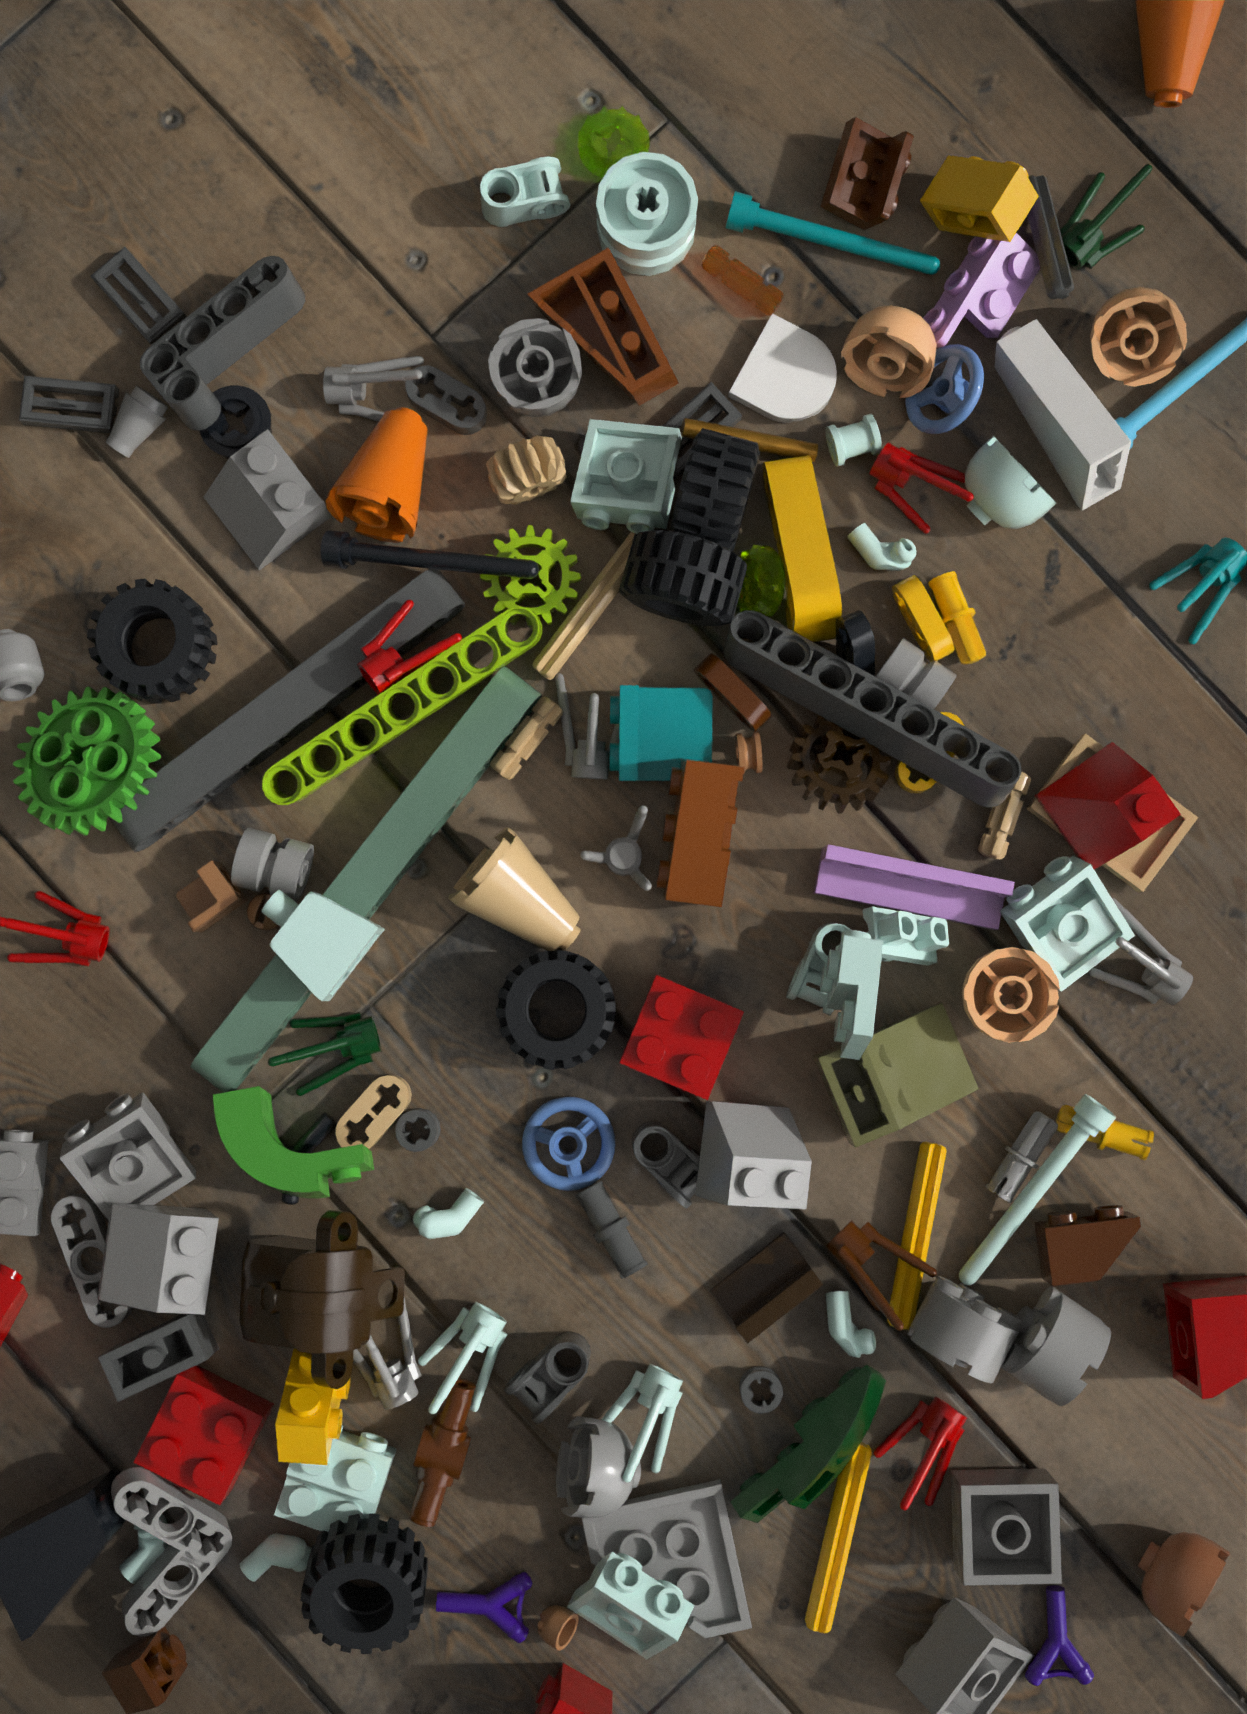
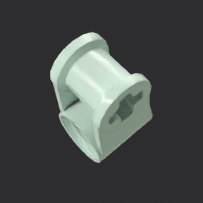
[480,156,571,227]
[786,923,851,1016]

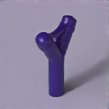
[436,1572,533,1643]
[1025,1585,1094,1686]

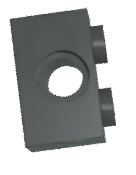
[98,1314,219,1402]

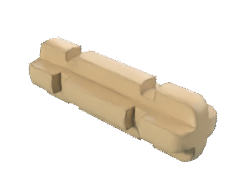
[490,697,563,780]
[978,772,1031,860]

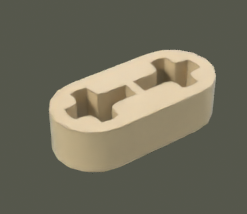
[335,1074,412,1149]

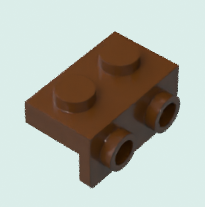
[820,117,914,230]

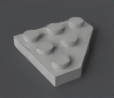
[582,1479,752,1638]

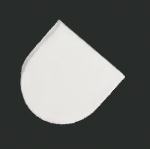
[728,313,837,423]

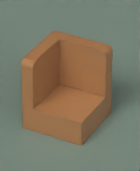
[176,860,248,933]

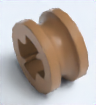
[735,732,763,774]

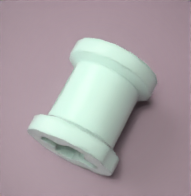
[825,414,882,467]

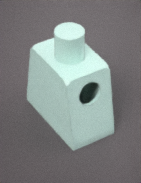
[261,890,385,1001]

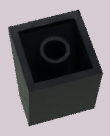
[0,1470,132,1641]

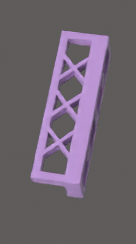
[813,844,1015,930]

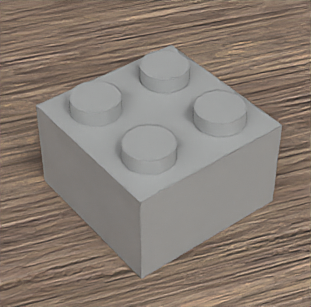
[951,1468,1062,1586]

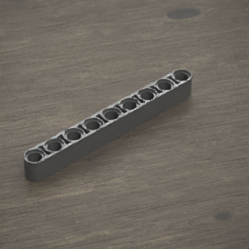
[108,569,465,853]

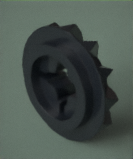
[199,385,272,459]

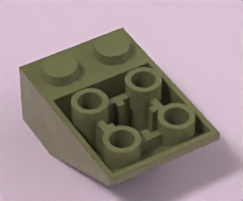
[813,1002,979,1148]

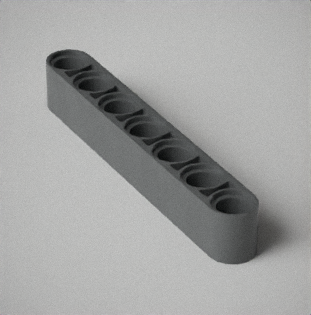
[723,610,1022,807]

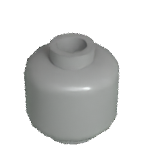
[0,629,45,701]

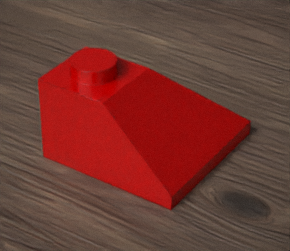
[1034,742,1181,870]

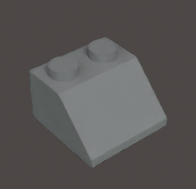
[203,429,332,571]
[695,1100,812,1209]
[98,1202,219,1315]
[895,1597,1034,1714]

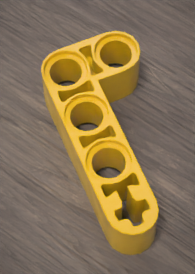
[763,455,842,642]

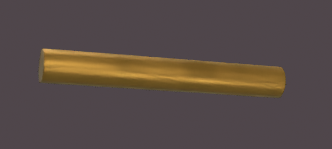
[681,418,818,462]

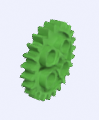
[13,686,161,836]

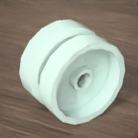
[596,152,698,276]

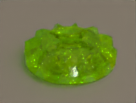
[578,106,650,178]
[737,545,786,618]

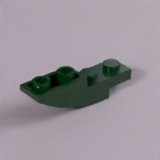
[730,1364,886,1523]

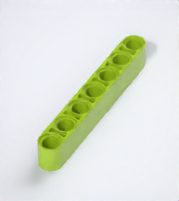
[262,607,542,805]

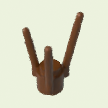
[825,1220,937,1331]

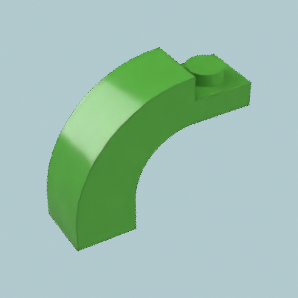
[213,1086,374,1199]

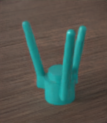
[1149,537,1247,645]

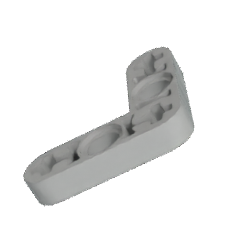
[111,1467,233,1637]

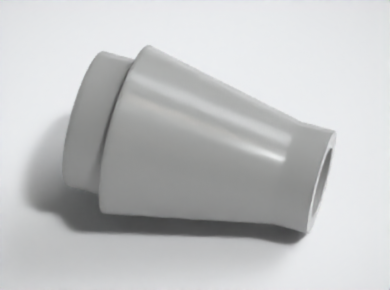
[106,385,168,458]

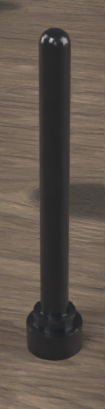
[321,530,539,579]

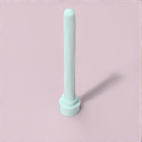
[959,1094,1117,1285]

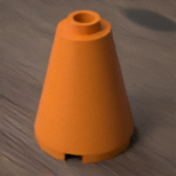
[1135,0,1225,108]
[325,407,428,543]

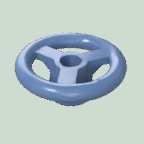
[905,344,984,434]
[522,1097,615,1191]

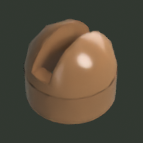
[247,893,280,931]
[537,1605,579,1651]

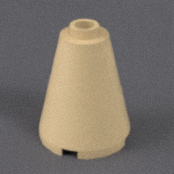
[448,827,581,951]

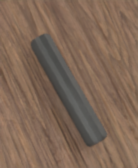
[1027,175,1074,300]

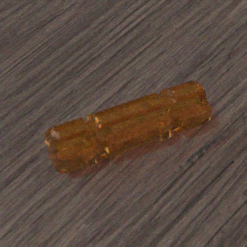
[702,245,784,316]

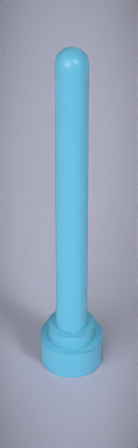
[1114,318,1247,449]

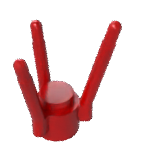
[869,442,974,534]
[357,600,462,695]
[0,891,110,967]
[874,1396,967,1511]

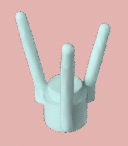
[418,1302,508,1414]
[601,1364,683,1483]

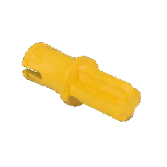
[928,571,986,665]
[1056,1105,1154,1161]

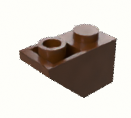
[1034,1205,1141,1286]
[102,1626,188,1714]

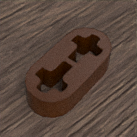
[694,653,772,732]

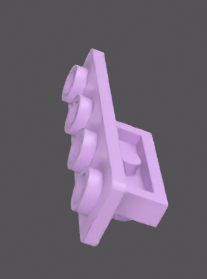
[923,233,1040,348]

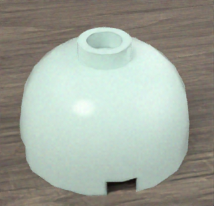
[965,436,1056,529]

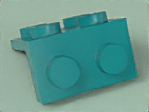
[610,685,713,781]

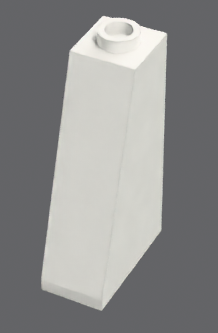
[994,319,1131,511]

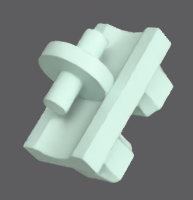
[863,906,949,966]

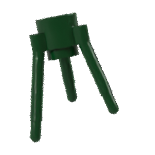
[1060,164,1153,269]
[268,1012,382,1096]

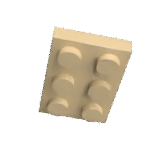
[1027,733,1199,893]

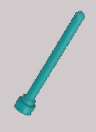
[725,191,940,275]

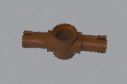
[409,1378,476,1527]

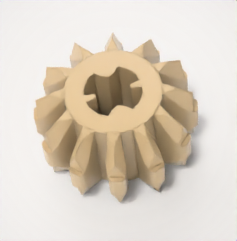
[486,435,567,505]

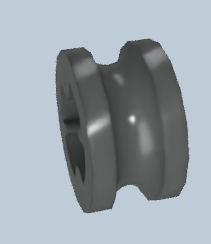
[395,1108,441,1152]
[739,1366,783,1414]

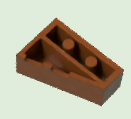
[527,247,679,406]
[656,758,745,907]

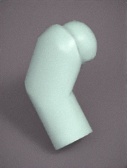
[847,523,917,571]
[413,1188,484,1239]
[825,1291,876,1358]
[119,1514,168,1584]
[240,1533,311,1582]

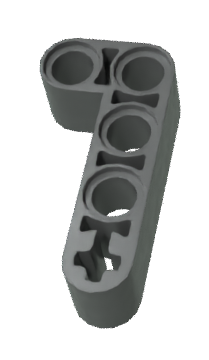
[140,256,305,431]

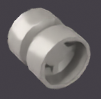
[875,638,957,709]
[231,827,314,902]

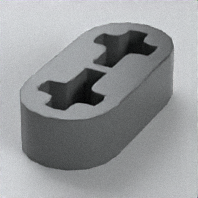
[405,365,487,435]

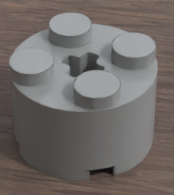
[907,1275,1023,1383]
[1001,1286,1111,1406]

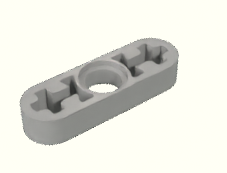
[51,1193,133,1328]

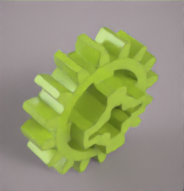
[480,525,581,628]

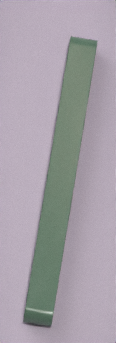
[190,666,542,1093]

